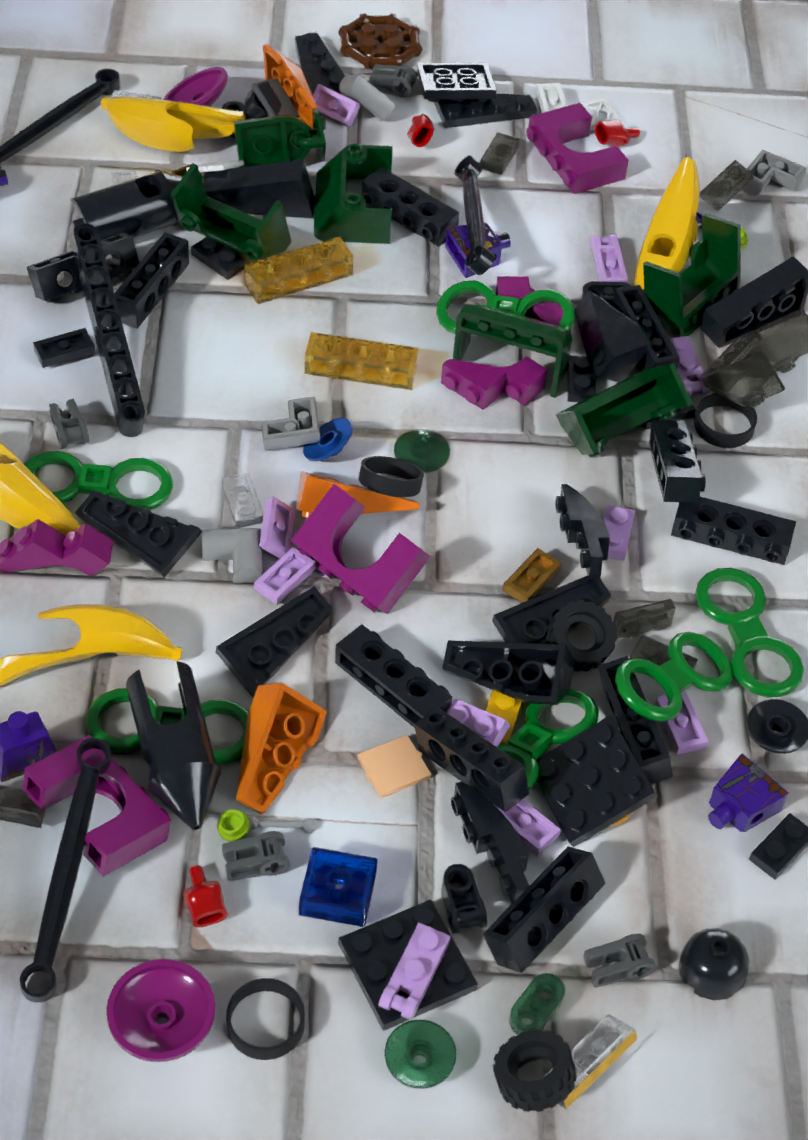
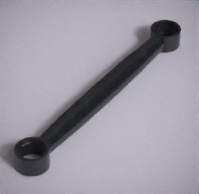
[0,69,120,170]
[454,155,495,275]
[20,738,111,1003]

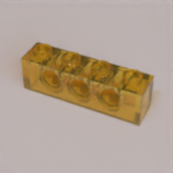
[244,237,353,304]
[305,332,419,390]

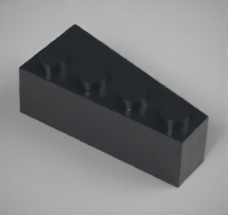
[204,159,315,219]
[700,256,808,348]

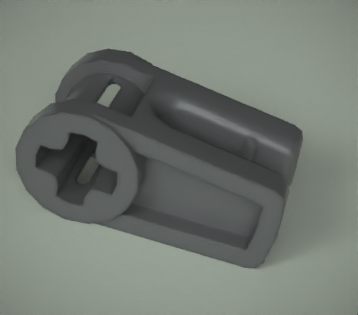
[369,64,417,98]
[49,398,89,449]
[222,831,290,881]
[583,933,656,988]

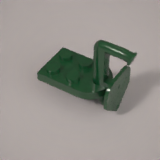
[234,109,326,168]

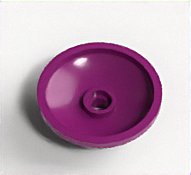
[163,67,228,107]
[106,959,215,1062]

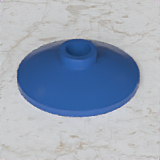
[303,418,353,461]

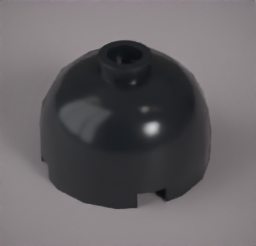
[678,928,750,1000]

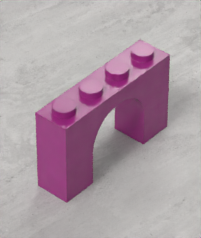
[526,103,629,194]
[291,484,431,614]
[22,735,171,877]

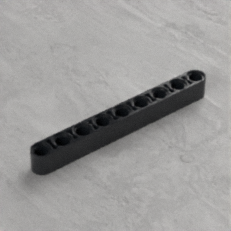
[73,223,145,437]

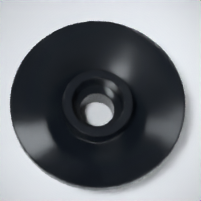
[746,699,808,754]

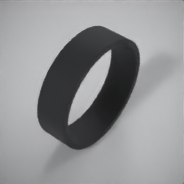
[694,392,757,448]
[358,456,424,497]
[226,978,305,1060]

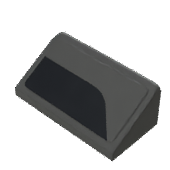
[251,79,299,118]

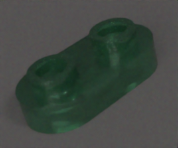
[509,973,565,1035]

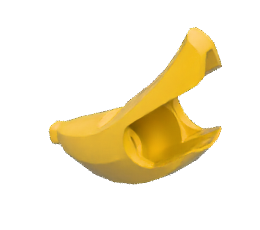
[101,97,245,152]
[635,157,700,291]
[0,441,81,536]
[0,604,182,687]

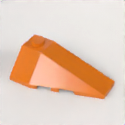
[263,44,317,128]
[296,471,420,518]
[236,682,327,814]

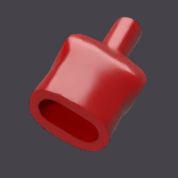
[407,114,435,147]
[595,120,640,147]
[183,865,228,928]

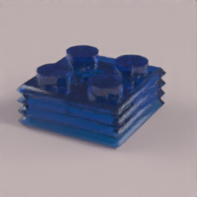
[299,847,378,927]

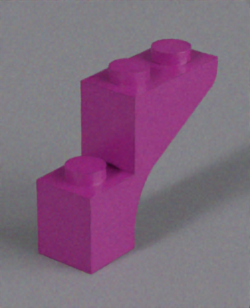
[495,276,571,333]
[441,356,548,410]
[0,519,113,577]

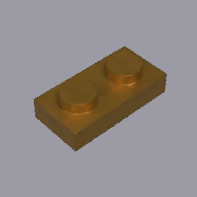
[502,548,562,603]

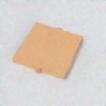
[357,735,432,798]

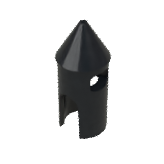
[70,170,206,240]
[126,661,221,830]

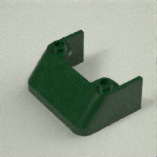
[314,144,393,244]
[170,163,292,261]
[643,213,741,337]
[453,304,572,398]
[556,363,693,457]

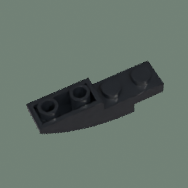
[555,484,610,580]
[451,781,529,903]

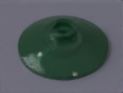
[394,429,450,473]
[384,1019,456,1089]

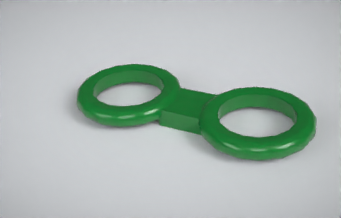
[436,280,575,334]
[24,451,173,510]
[695,568,804,698]
[615,631,733,722]
[86,688,249,764]
[498,689,599,790]

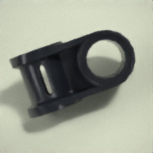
[441,864,488,934]

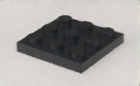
[417,63,496,102]
[536,715,658,847]
[338,899,478,1031]

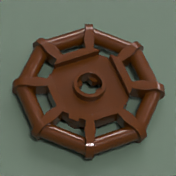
[338,13,423,69]

